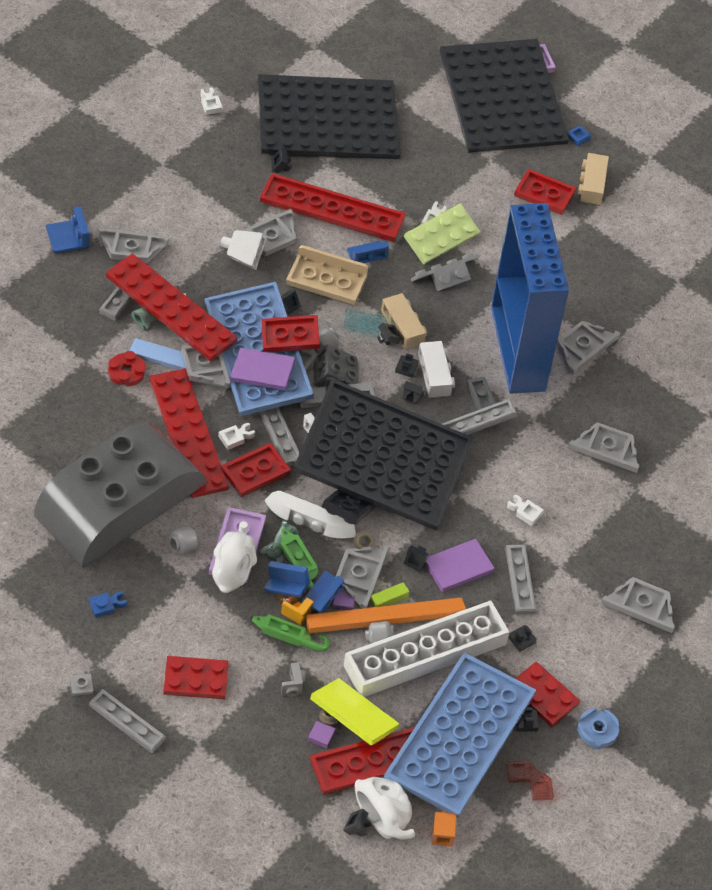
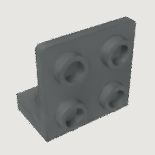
[314,344,358,387]

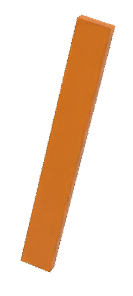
[305,597,466,634]

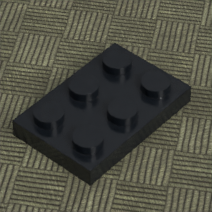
[321,489,376,525]

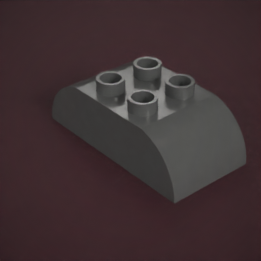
[34,422,207,568]

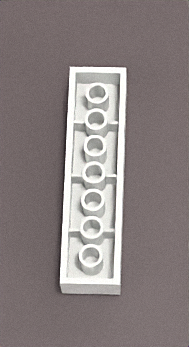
[344,601,509,697]

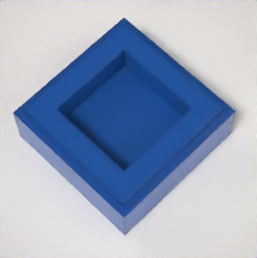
[567,125,591,146]

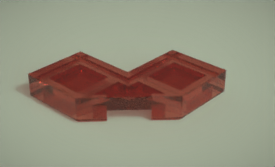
[507,760,554,801]

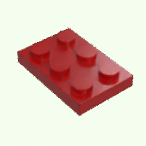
[514,169,576,215]
[262,315,320,352]
[221,443,291,497]
[163,656,229,699]
[515,661,581,728]

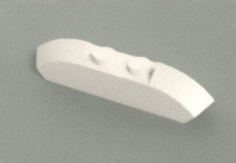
[265,491,356,538]

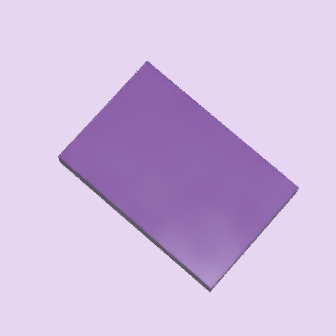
[230,348,295,391]
[425,539,495,592]

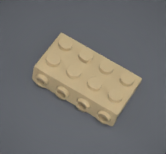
[286,245,368,305]

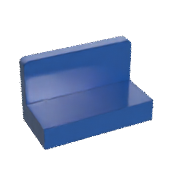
[347,241,389,263]
[264,561,310,598]
[302,571,345,614]

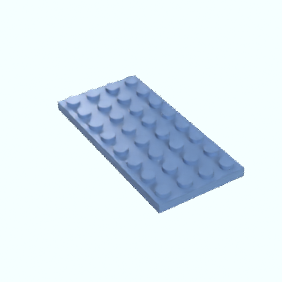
[204,282,314,416]
[384,653,536,818]

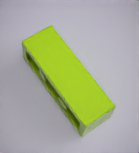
[370,582,410,607]

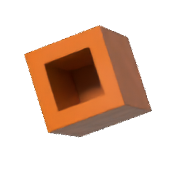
[432,811,456,847]

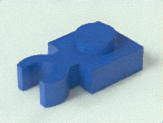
[89,591,127,618]

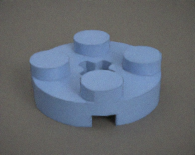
[577,708,619,749]

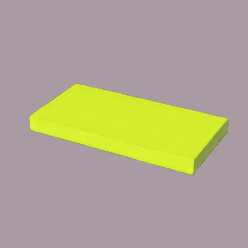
[310,678,399,745]

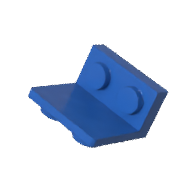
[46,206,90,253]

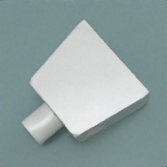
[220,230,267,270]

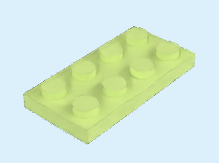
[404,203,481,264]

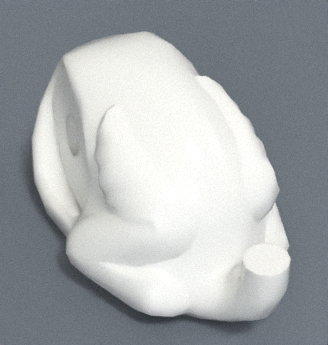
[212,521,257,593]
[355,777,415,840]

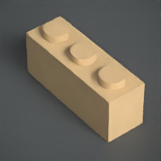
[578,153,609,205]
[381,293,427,350]

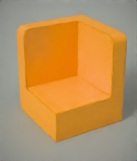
[281,598,314,625]

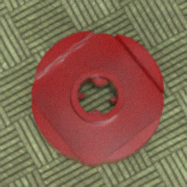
[108,351,146,386]

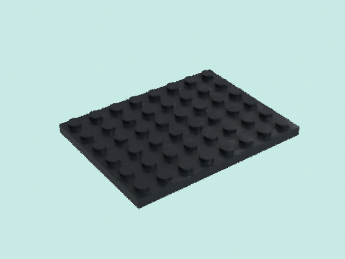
[440,39,569,153]
[258,74,400,159]
[292,378,473,531]

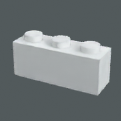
[418,341,455,398]

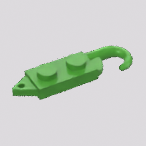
[280,528,318,591]
[252,614,330,652]

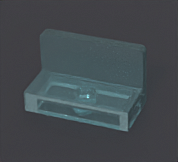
[343,308,383,334]

